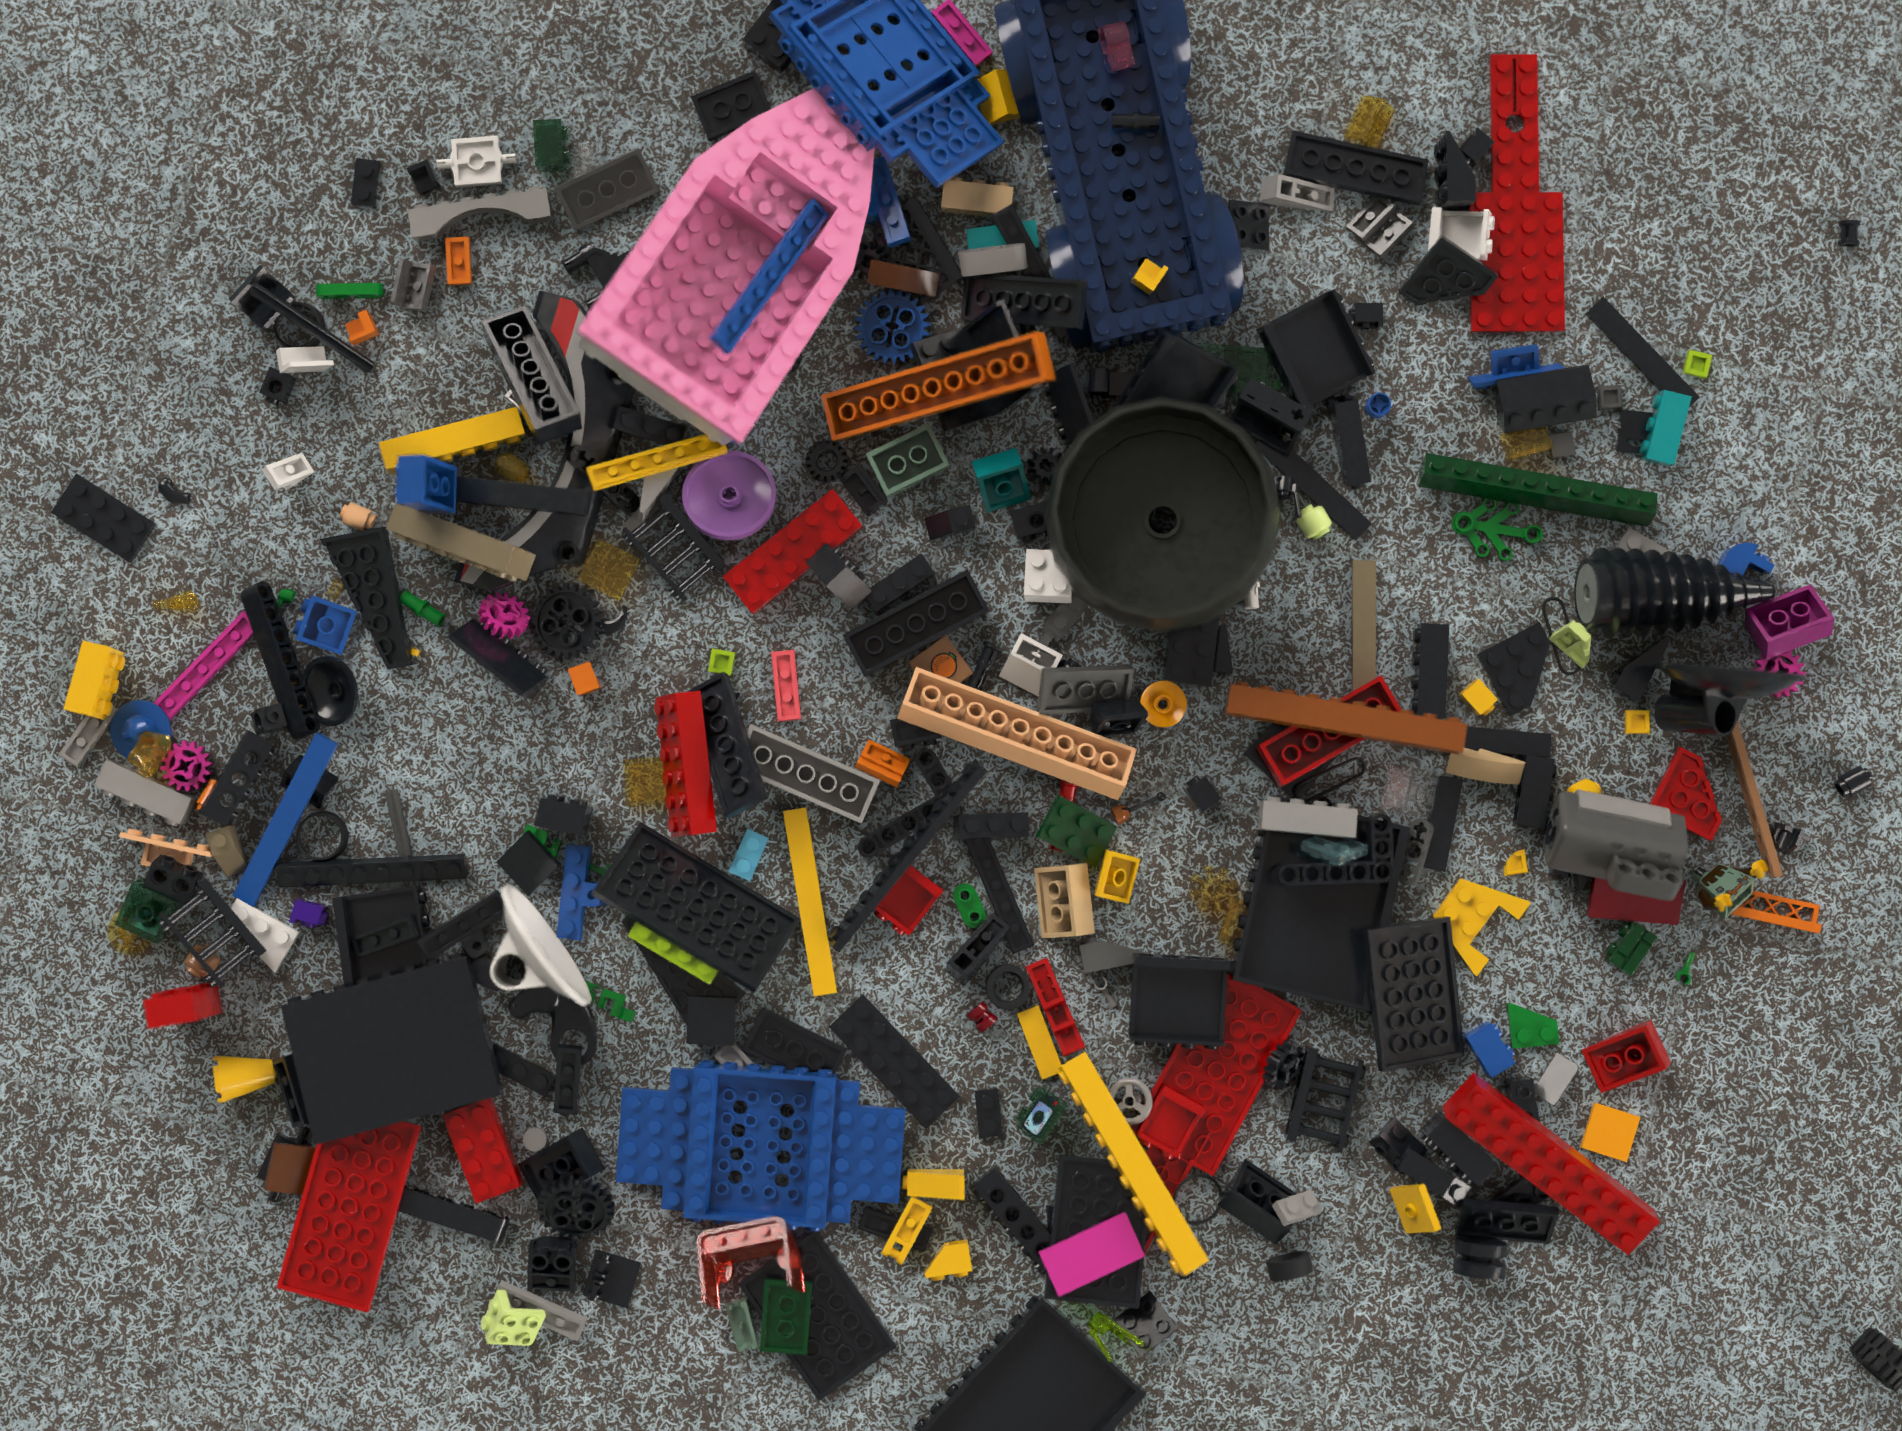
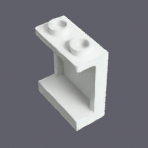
[1428,207,1495,260]

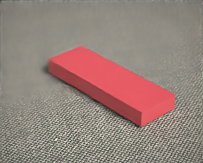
[771,650,801,722]

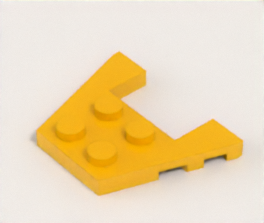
[1432,878,1531,976]

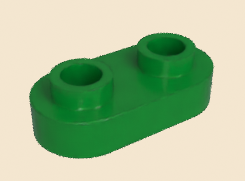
[953,883,986,928]

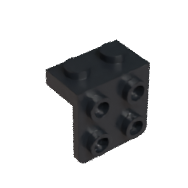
[229,265,295,331]

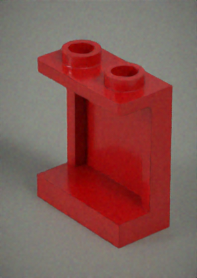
[873,865,944,936]
[1136,1084,1207,1160]

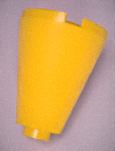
[213,1056,277,1103]

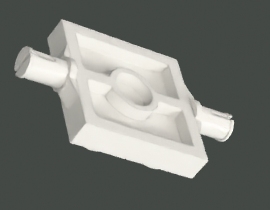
[436,136,517,188]

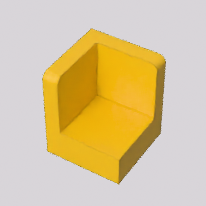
[1130,259,1168,295]

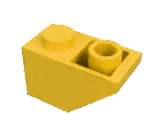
[925,1239,972,1281]

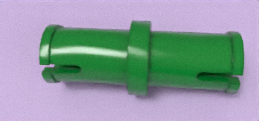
[400,590,446,627]

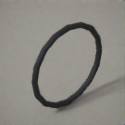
[1173,1174,1222,1225]

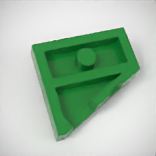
[1506,1003,1559,1049]

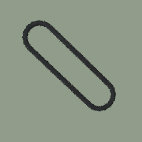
[1542,597,1580,675]
[1294,757,1366,803]

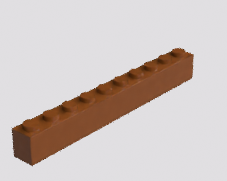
[1224,681,1467,755]

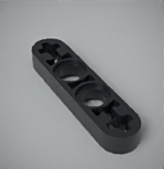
[566,445,640,513]

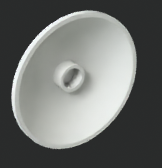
[490,884,591,1006]

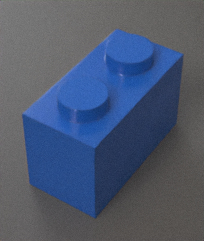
[1463,1021,1515,1078]

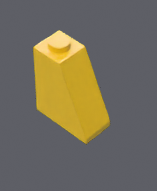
[903,1169,964,1200]

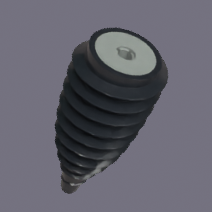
[1574,547,1776,639]

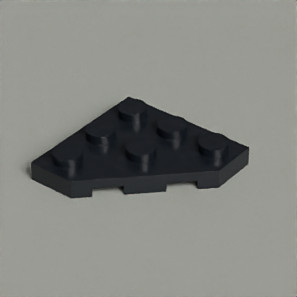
[1399,234,1499,306]
[1476,622,1550,716]

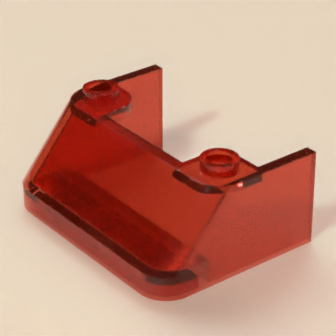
[696,1216,805,1310]

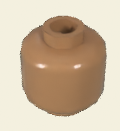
[184,943,220,980]

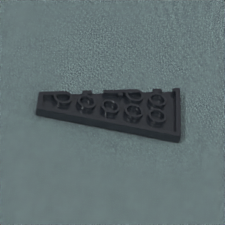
[320,527,413,669]

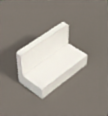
[276,346,334,373]

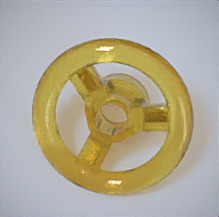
[108,908,154,955]

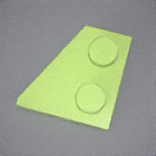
[1549,620,1591,669]

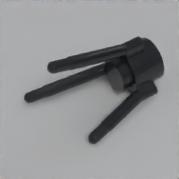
[1274,476,1301,534]

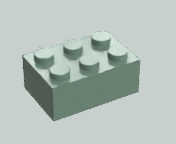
[866,423,950,499]

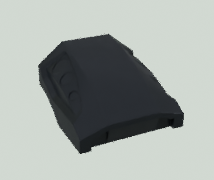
[527,1236,577,1294]

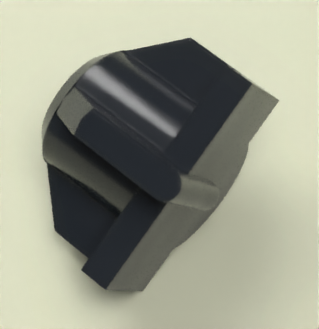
[1771,822,1811,855]

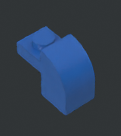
[1716,543,1775,576]

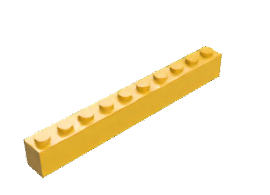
[1058,1052,1209,1276]

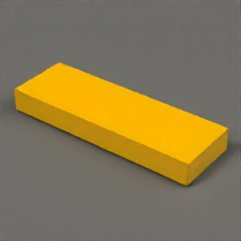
[1017,1005,1062,1080]

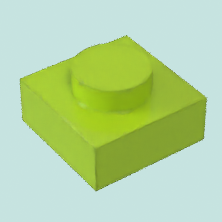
[1682,350,1712,379]
[708,648,736,676]

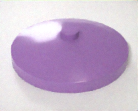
[682,451,776,540]

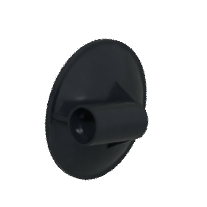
[1655,663,1805,736]

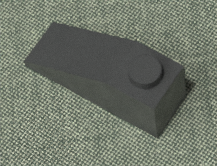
[1078,936,1151,973]

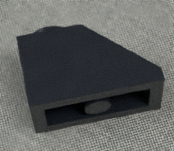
[925,505,976,541]

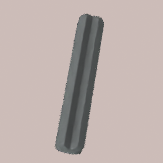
[385,789,412,857]

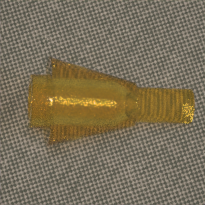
[153,590,198,613]

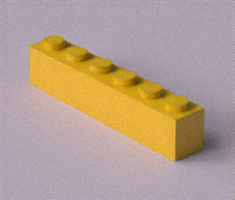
[379,407,525,475]

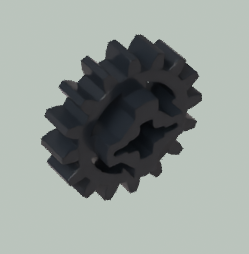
[1262,1040,1304,1091]

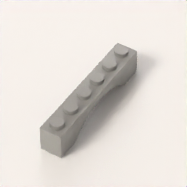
[408,186,554,242]

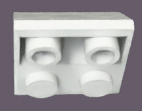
[999,633,1063,697]

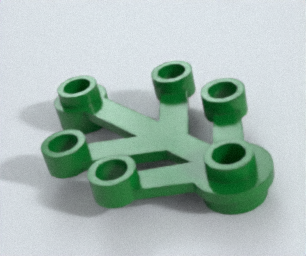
[1451,499,1543,561]

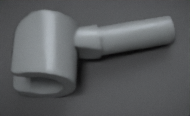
[1094,976,1117,1008]

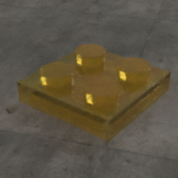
[578,539,641,601]
[623,757,666,806]

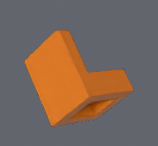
[345,310,380,346]
[568,662,602,696]

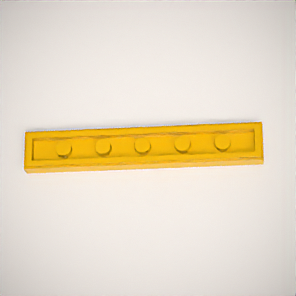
[586,434,728,491]

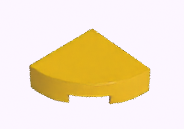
[1503,849,1528,876]

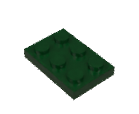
[1036,794,1117,868]
[760,1278,812,1355]

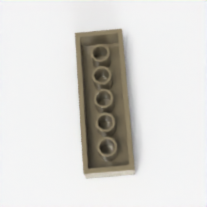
[386,503,536,582]

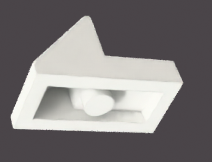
[262,453,314,490]

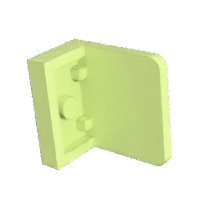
[481,1290,546,1346]

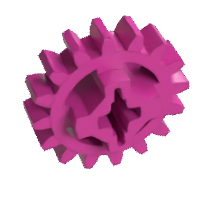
[477,592,530,639]
[1754,650,1806,698]
[160,741,214,791]

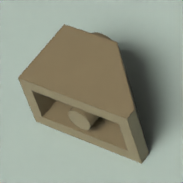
[205,825,248,878]

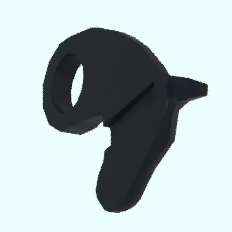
[508,986,598,1066]

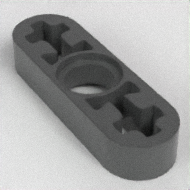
[1399,818,1434,885]

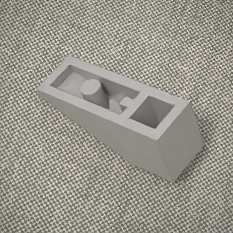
[1260,174,1335,212]
[638,446,681,522]

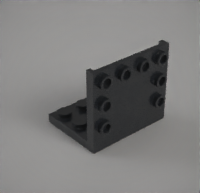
[910,300,1039,432]

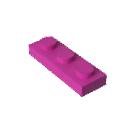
[931,0,993,67]

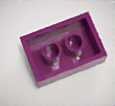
[1744,584,1834,659]

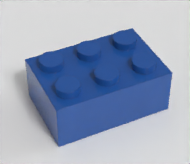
[395,455,457,514]

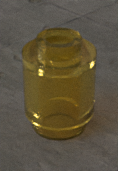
[494,452,531,483]

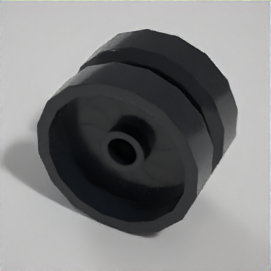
[1453,1236,1508,1279]

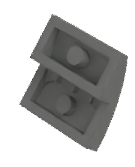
[1346,196,1414,260]

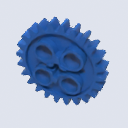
[855,289,931,366]

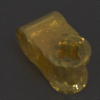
[127,732,172,778]

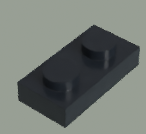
[351,158,381,208]
[974,1088,1003,1138]

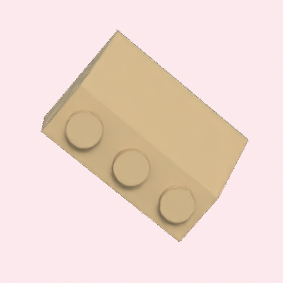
[1034,863,1095,938]

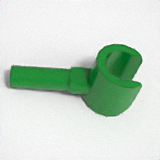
[277,588,296,609]
[1675,952,1695,985]

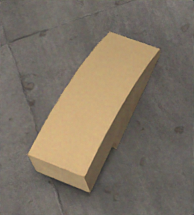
[1446,748,1526,784]

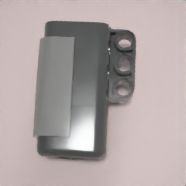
[1544,789,1688,901]

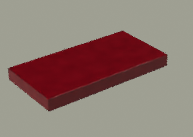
[1586,877,1686,925]

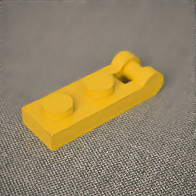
[881,1196,933,1265]

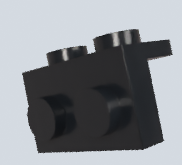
[890,719,941,751]
[1369,1117,1428,1175]

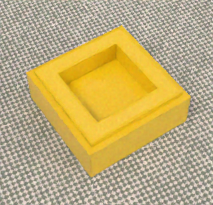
[1625,710,1650,734]

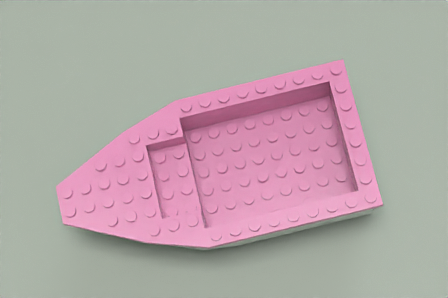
[577,88,875,446]

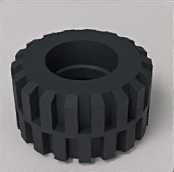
[1849,1327,1902,1391]

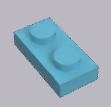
[728,829,769,881]

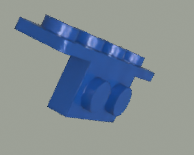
[1469,344,1564,390]

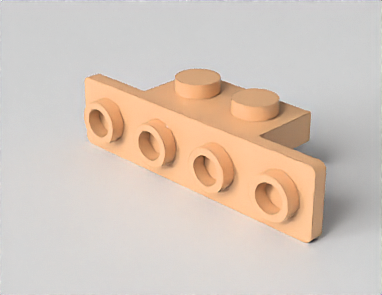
[119,829,213,867]

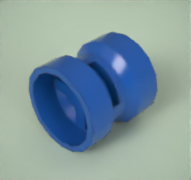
[1365,392,1391,419]

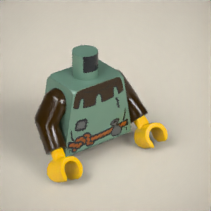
[1692,860,1769,919]

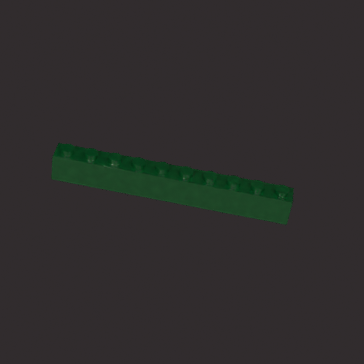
[1418,453,1658,527]

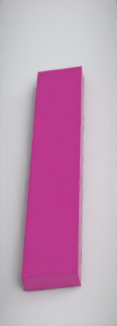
[154,611,254,721]

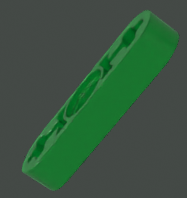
[316,283,384,299]

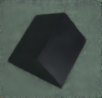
[1091,698,1148,736]

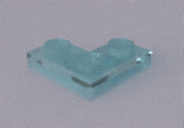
[1301,836,1368,865]

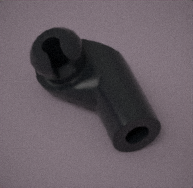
[158,478,191,504]

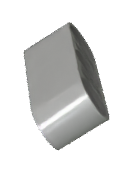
[958,243,1028,276]

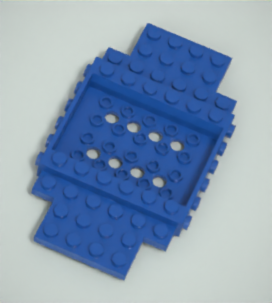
[769,0,1004,188]
[616,1060,906,1231]

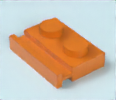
[854,739,911,788]

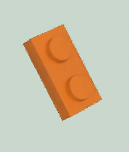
[445,237,472,286]

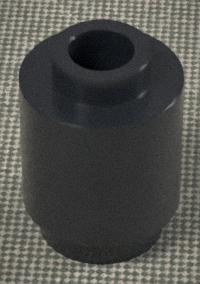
[1834,766,1873,798]

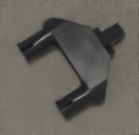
[561,244,630,311]

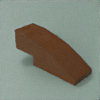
[867,259,940,297]

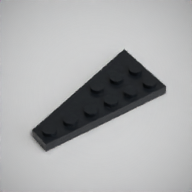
[622,916,746,1047]

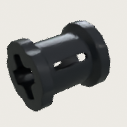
[1838,220,1861,247]

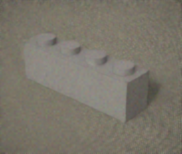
[94,760,197,827]
[1257,796,1358,838]

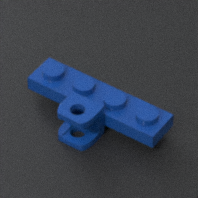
[865,156,911,248]
[557,844,606,940]

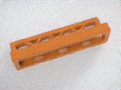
[1731,891,1822,933]

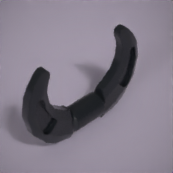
[579,589,627,635]

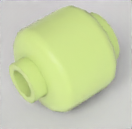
[1297,504,1332,540]

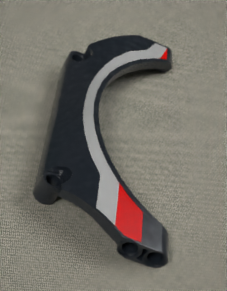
[454,291,635,593]

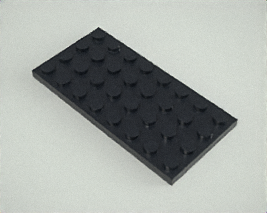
[591,822,801,993]

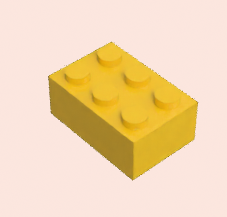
[64,641,125,720]

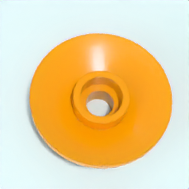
[1140,681,1187,728]

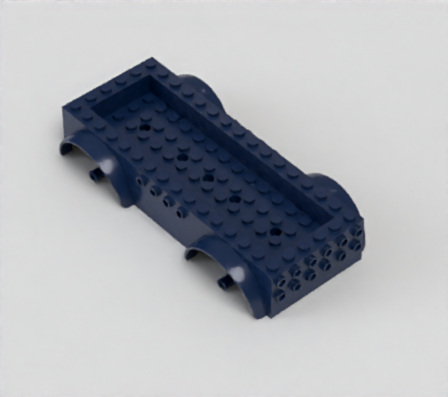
[994,0,1243,354]

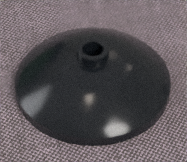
[303,656,358,726]

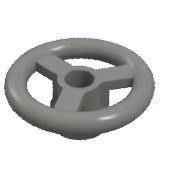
[1109,1078,1153,1125]

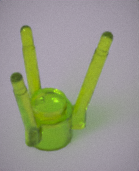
[1087,1311,1143,1362]

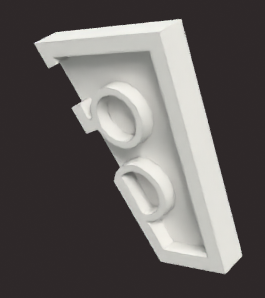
[225,899,300,973]

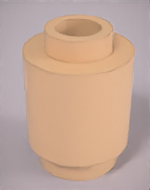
[340,502,377,531]

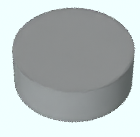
[523,1127,547,1152]

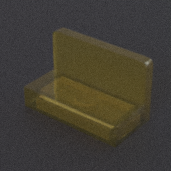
[1343,95,1395,148]
[1500,426,1553,462]

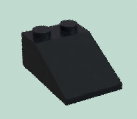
[518,1127,605,1201]

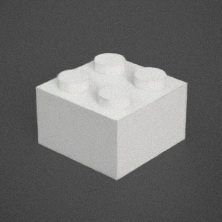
[1024,549,1072,603]

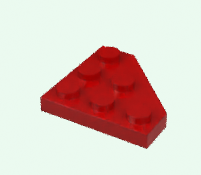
[1649,747,1722,841]

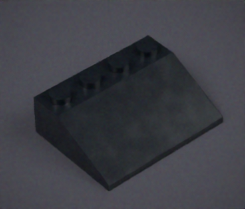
[446,619,549,700]

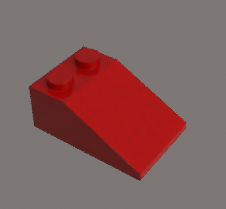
[1581,1020,1671,1093]

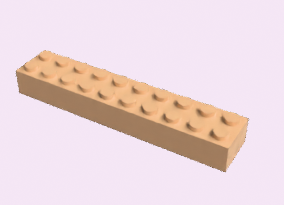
[897,667,1137,800]

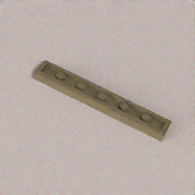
[1352,560,1376,691]

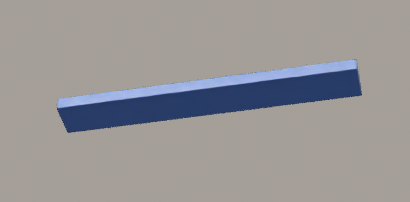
[709,198,829,355]
[232,732,339,907]

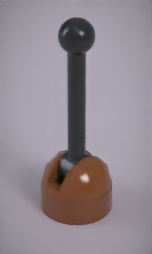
[1110,792,1166,825]

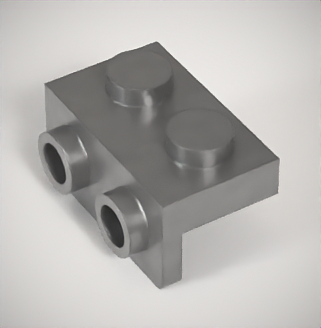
[390,258,436,312]

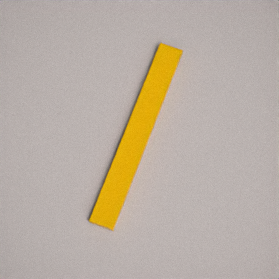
[783,807,837,996]

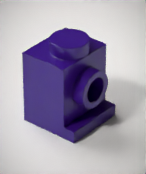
[289,899,329,928]

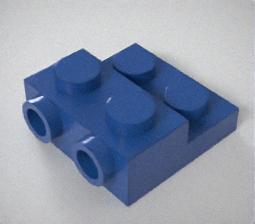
[293,595,357,655]

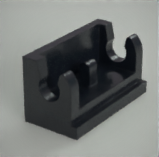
[840,462,888,517]

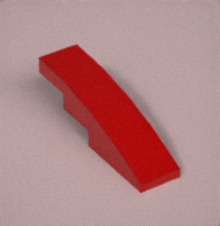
[1026,958,1086,1057]

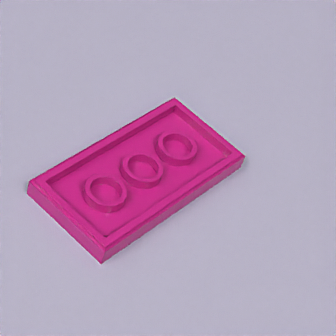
[1039,1212,1145,1297]

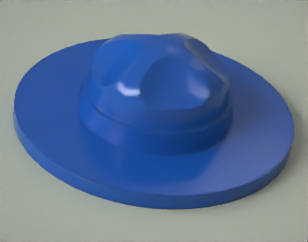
[110,700,172,763]

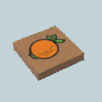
[908,636,973,683]

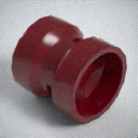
[966,1001,998,1034]

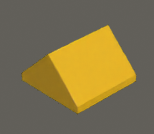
[977,69,1020,125]
[1094,850,1140,904]

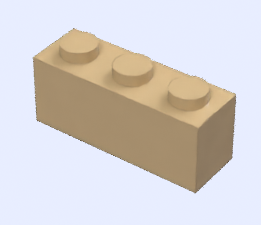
[941,177,1014,217]

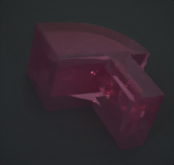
[1098,21,1135,71]

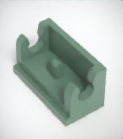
[725,1297,760,1352]

